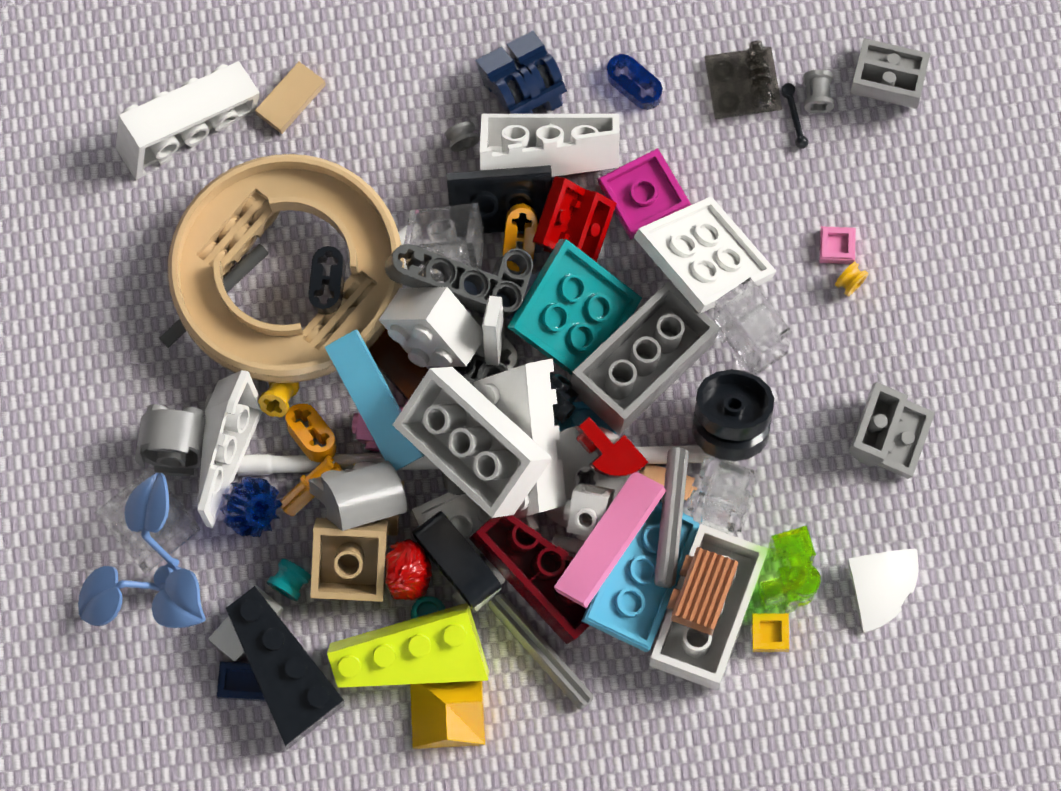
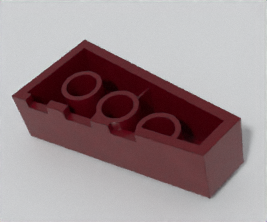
[469,515,590,644]

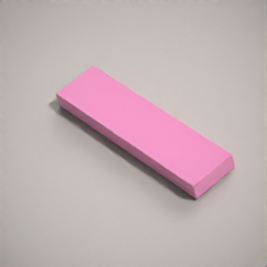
[554,472,666,608]

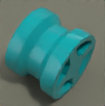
[266,558,311,601]

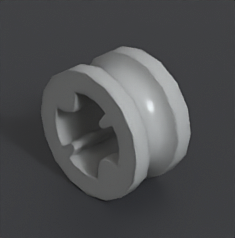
[445,121,479,152]

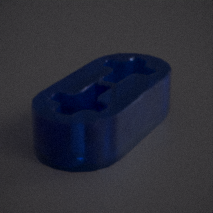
[607,54,663,110]

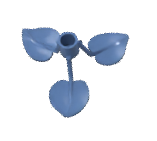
[78,473,206,628]

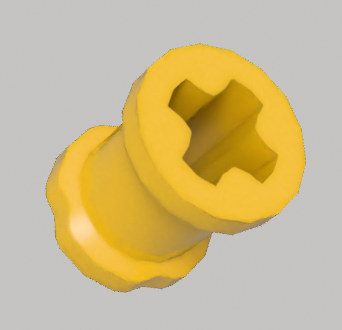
[258,382,300,417]

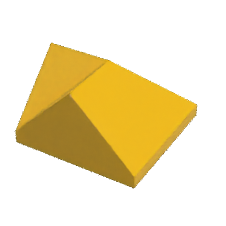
[410,681,486,749]

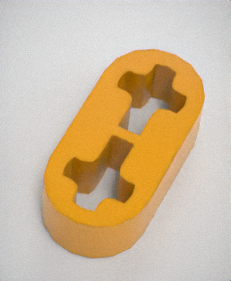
[502,203,538,272]
[285,403,336,463]

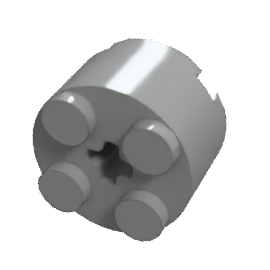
[135,404,205,476]

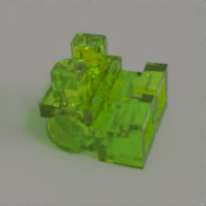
[758,525,821,613]

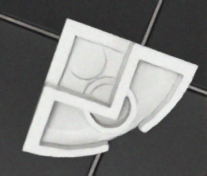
[847,549,918,634]

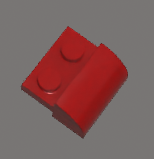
[532,176,617,262]
[576,417,648,477]

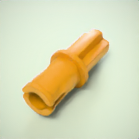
[279,455,343,516]

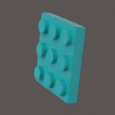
[507,239,642,375]

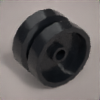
[692,369,775,461]

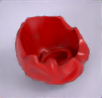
[385,539,432,601]

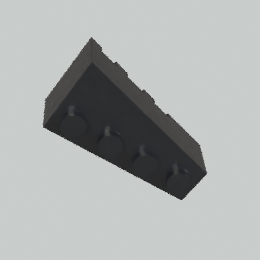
[226,586,345,750]

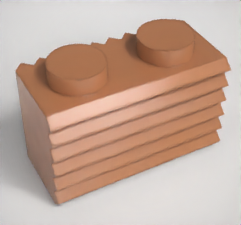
[667,547,738,636]

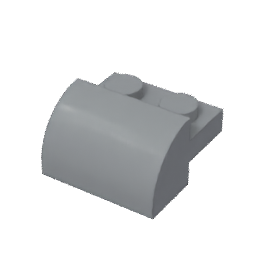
[850,38,930,109]
[849,382,935,479]
[309,461,407,531]

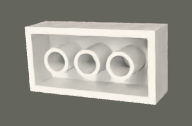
[393,367,553,518]
[650,524,769,691]

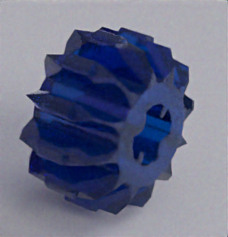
[220,476,283,537]

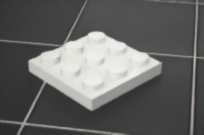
[634,197,776,314]

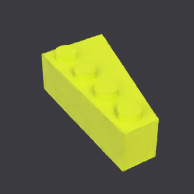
[327,603,489,688]

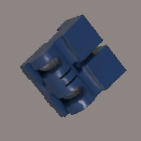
[475,30,567,114]

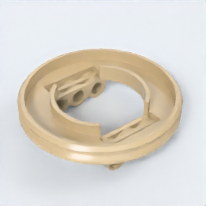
[168,154,404,383]

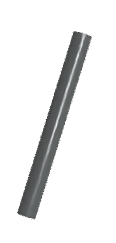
[159,244,269,348]

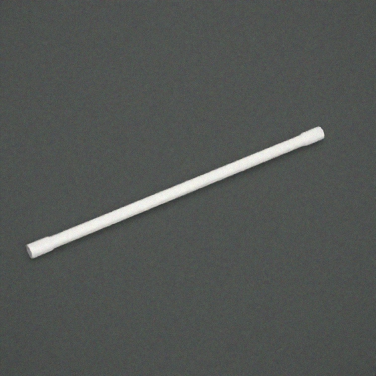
[237,445,734,476]

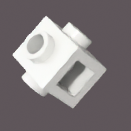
[563,483,615,541]

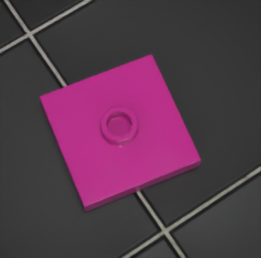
[597,148,691,240]

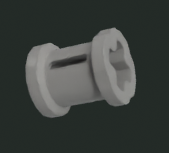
[803,70,835,113]

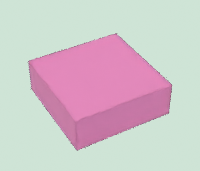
[819,226,856,264]

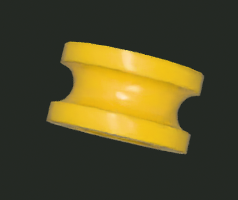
[835,262,869,297]

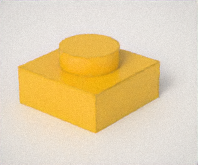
[752,613,789,652]

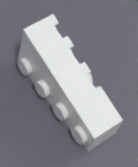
[116,61,260,180]
[480,114,620,177]
[473,358,566,519]

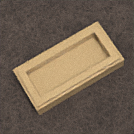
[255,61,326,134]

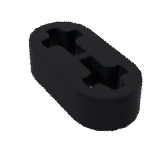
[308,246,346,315]

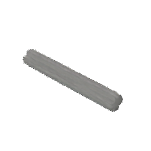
[654,447,689,588]
[488,593,593,710]

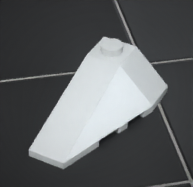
[197,370,263,528]

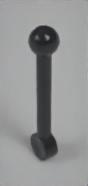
[781,83,808,149]

